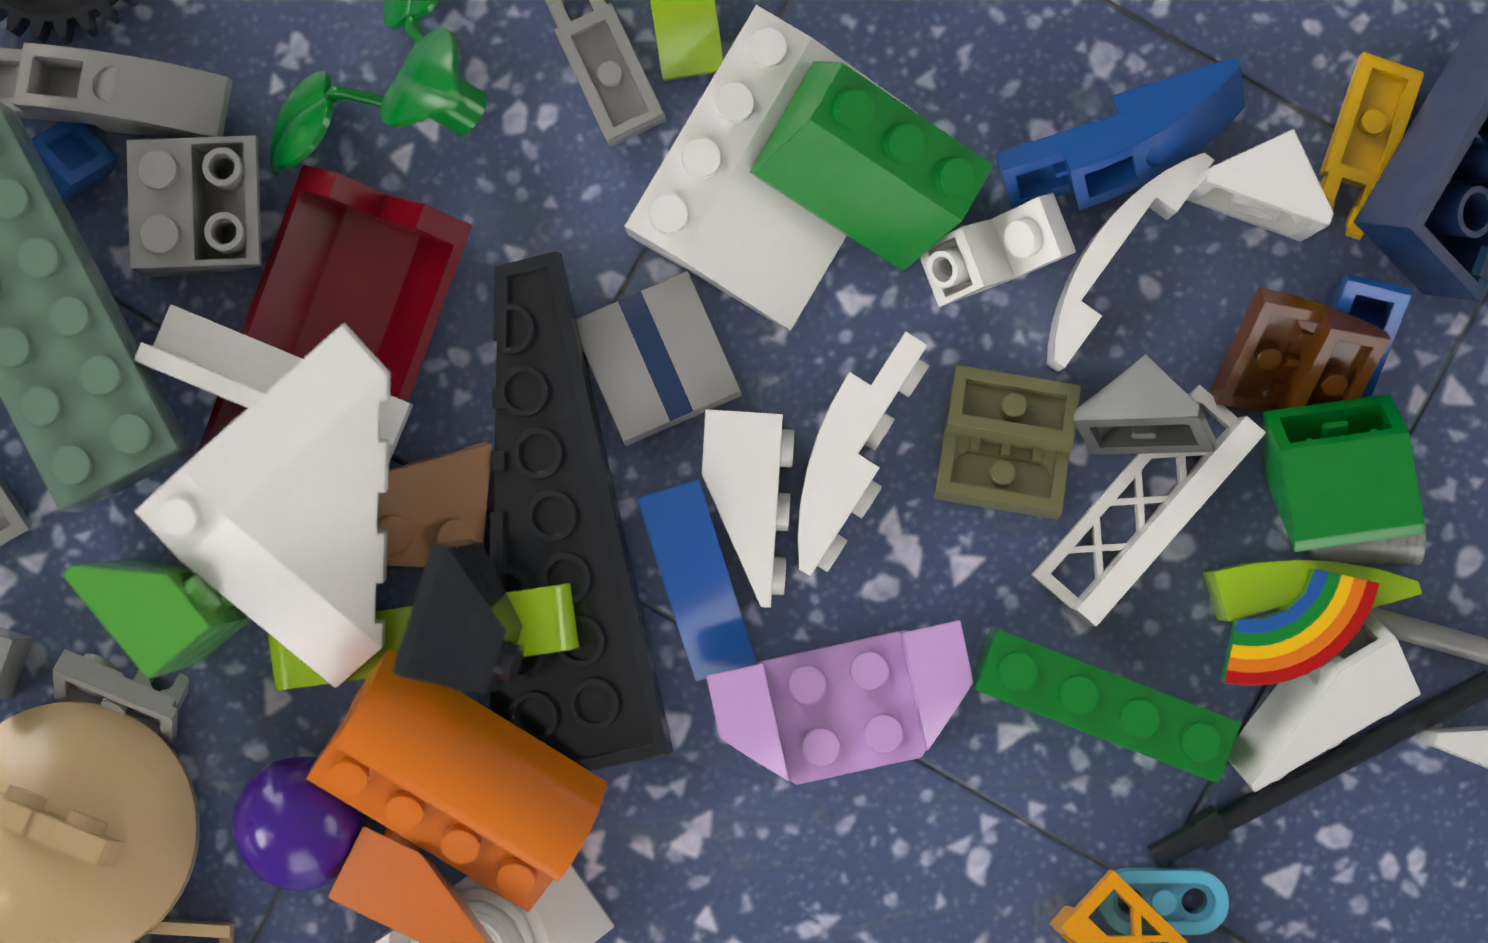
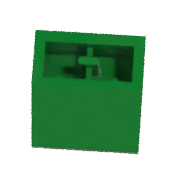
[1262,394,1425,552]

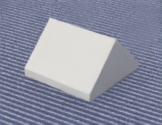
[1186,129,1334,242]

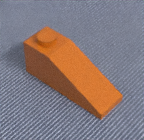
[327,826,495,943]

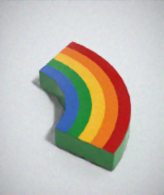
[1220,569,1380,686]

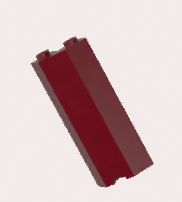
[196,164,472,454]

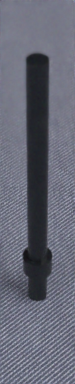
[1147,671,1488,868]

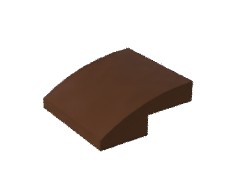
[1210,287,1391,413]

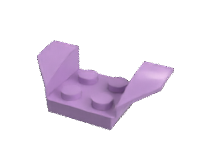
[706,620,973,785]

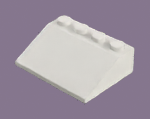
[625,5,918,331]

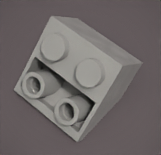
[126,135,262,277]

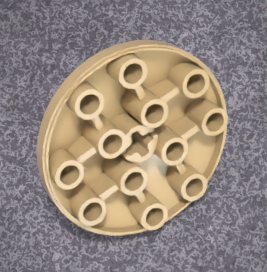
[0,702,200,943]

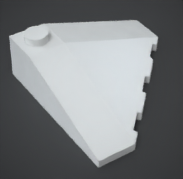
[134,323,390,688]

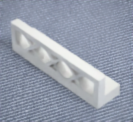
[133,304,413,462]
[1031,385,1266,627]

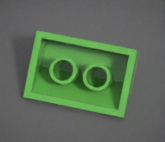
[62,559,252,679]

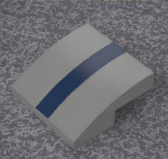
[576,271,742,446]

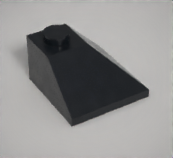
[392,539,524,694]

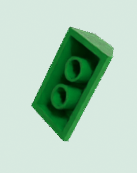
[749,61,994,271]

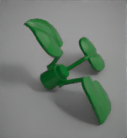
[270,0,487,176]

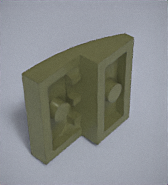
[933,365,1081,520]

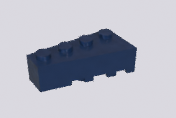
[1354,14,1488,302]

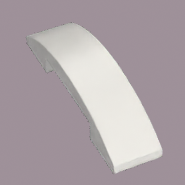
[1047,153,1214,372]

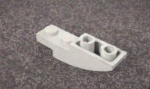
[797,332,929,576]

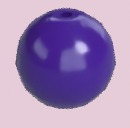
[232,756,367,891]

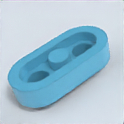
[1098,868,1229,935]

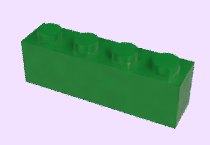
[970,628,1241,784]

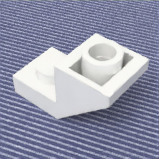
[920,193,1076,307]

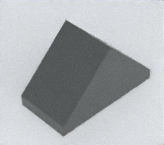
[1073,354,1216,455]

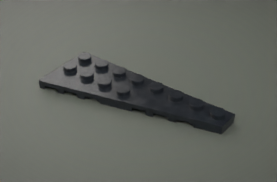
[490,251,674,771]

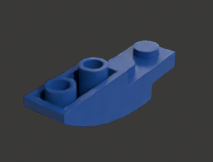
[995,57,1246,211]

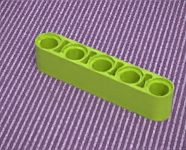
[267,583,579,691]

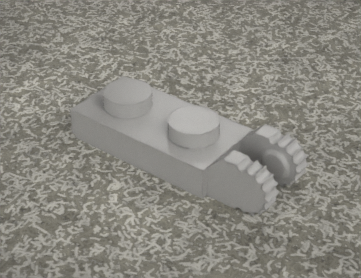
[544,0,666,148]

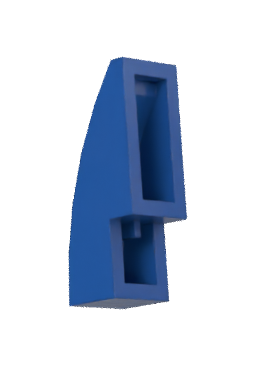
[637,479,756,681]

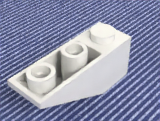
[702,409,794,608]
[1228,612,1421,792]

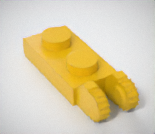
[1319,52,1424,240]

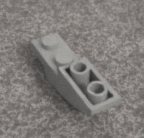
[0,42,233,138]

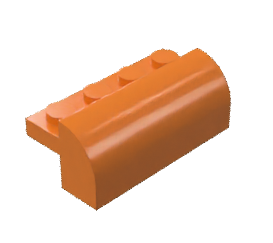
[306,648,607,912]

